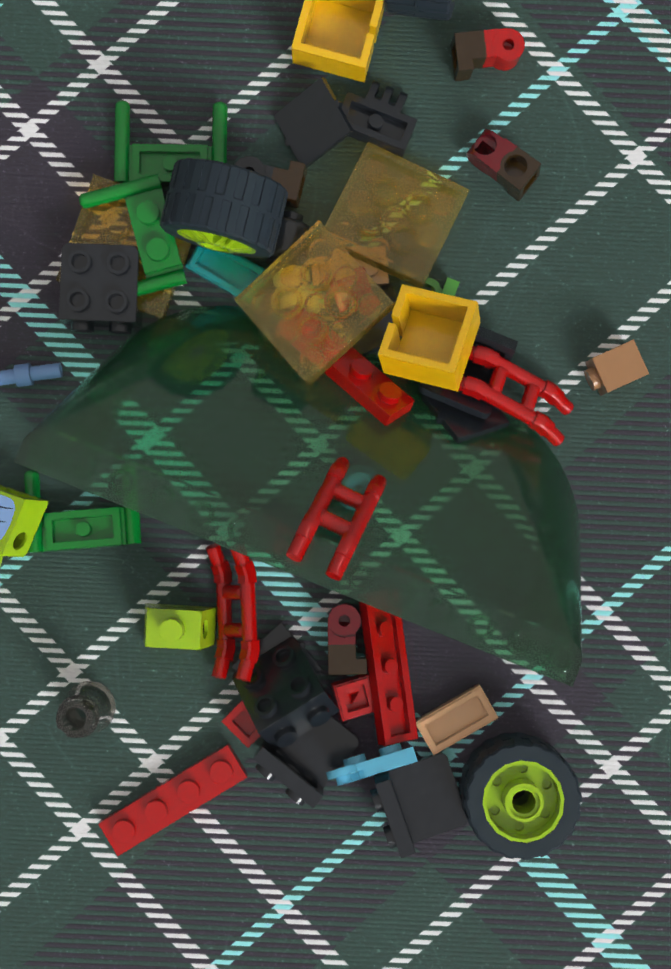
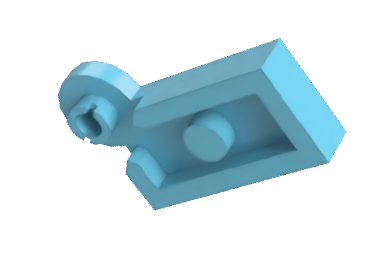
[326,743,418,786]

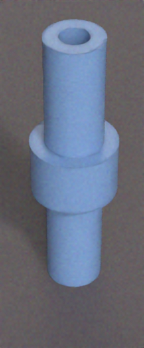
[0,363,63,387]

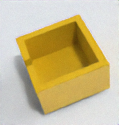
[291,0,385,83]
[378,284,481,392]

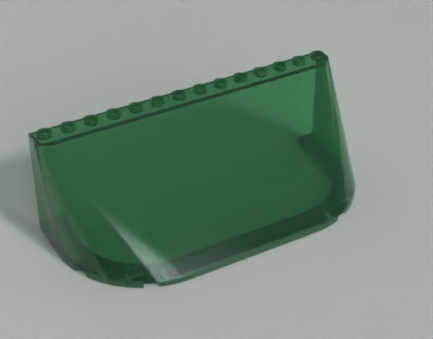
[14,305,582,687]

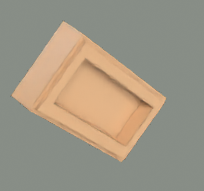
[416,683,499,756]

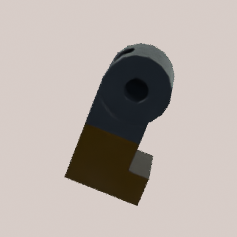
[235,156,307,208]

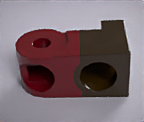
[466,129,541,202]
[328,603,367,675]

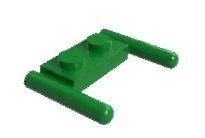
[114,100,228,185]
[79,174,187,296]
[24,462,142,553]

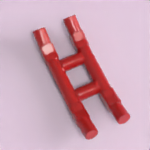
[458,345,574,446]
[286,457,387,581]
[205,542,260,682]

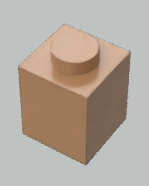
[584,339,649,396]

